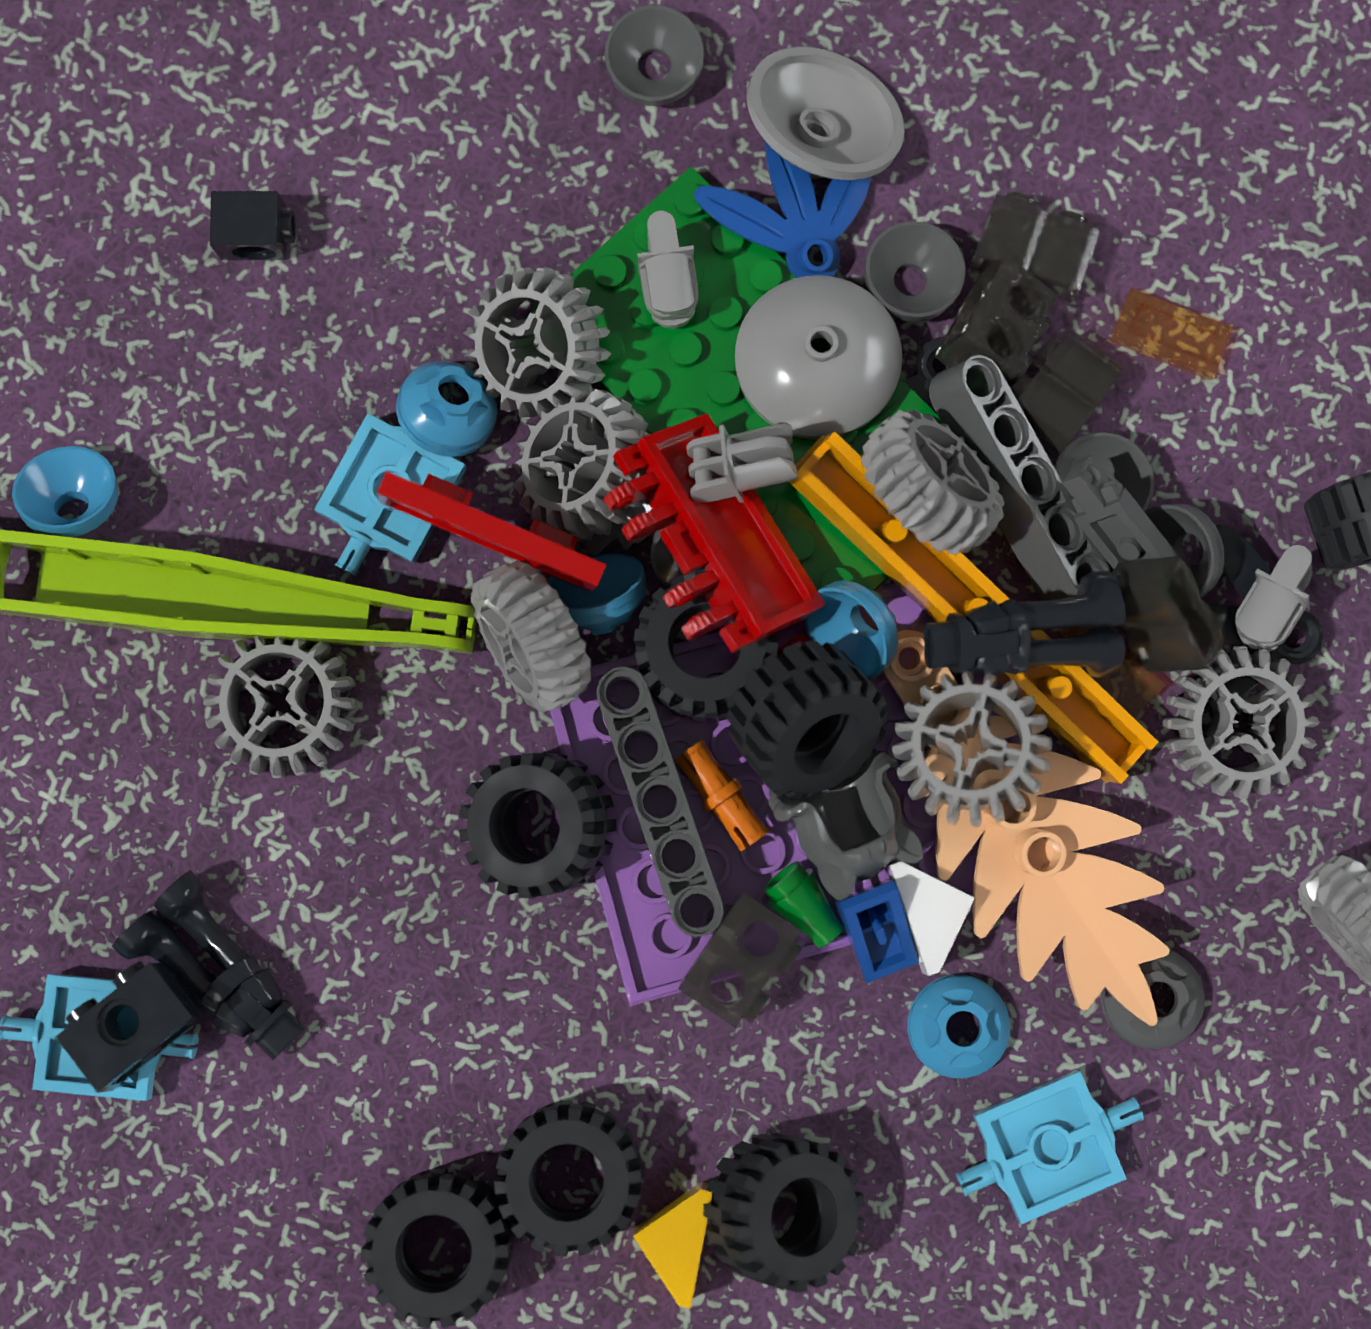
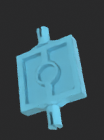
[314,413,467,577]
[0,974,198,1101]
[955,1069,1144,1224]

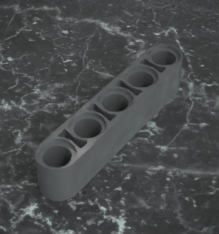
[929,355,1111,601]
[597,667,724,937]

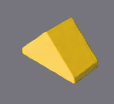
[633,1182,713,1309]

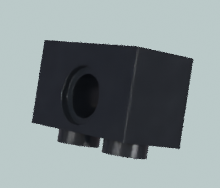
[55,961,205,1093]

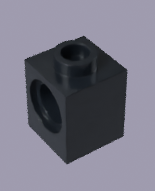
[210,191,296,260]

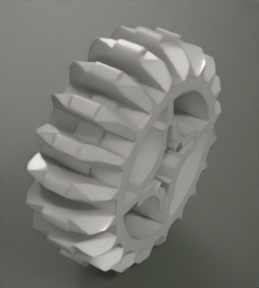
[463,267,611,419]
[512,389,650,541]
[861,409,1004,555]
[471,560,591,713]
[203,637,358,779]
[1162,646,1320,799]
[893,671,1052,827]
[1298,855,1371,987]

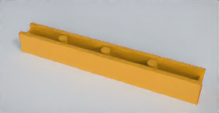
[788,432,1158,784]

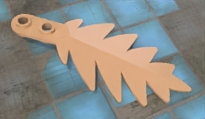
[883,630,1170,1026]

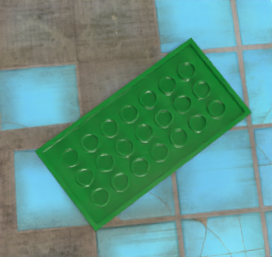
[531,166,942,591]

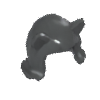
[768,748,923,901]

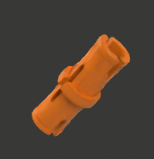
[674,739,770,852]

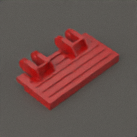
[603,413,826,653]
[377,471,606,592]

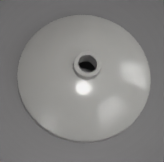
[746,47,905,180]
[735,275,902,440]

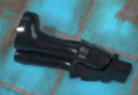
[924,570,1126,678]
[112,870,305,1060]

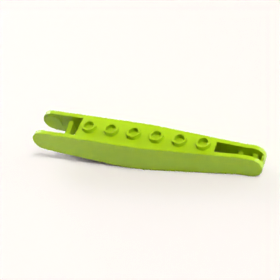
[0,530,477,654]

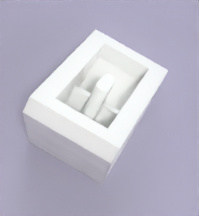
[886,861,975,976]

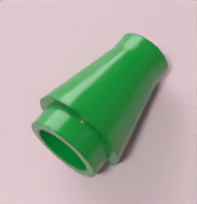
[763,861,844,948]

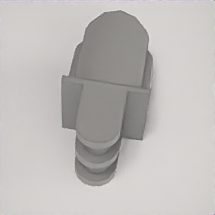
[637,211,699,329]
[686,422,797,503]
[1236,545,1313,652]

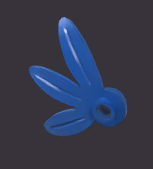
[694,141,871,278]

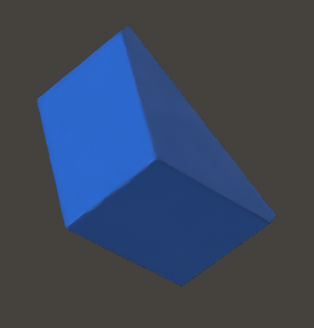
[833,880,919,984]

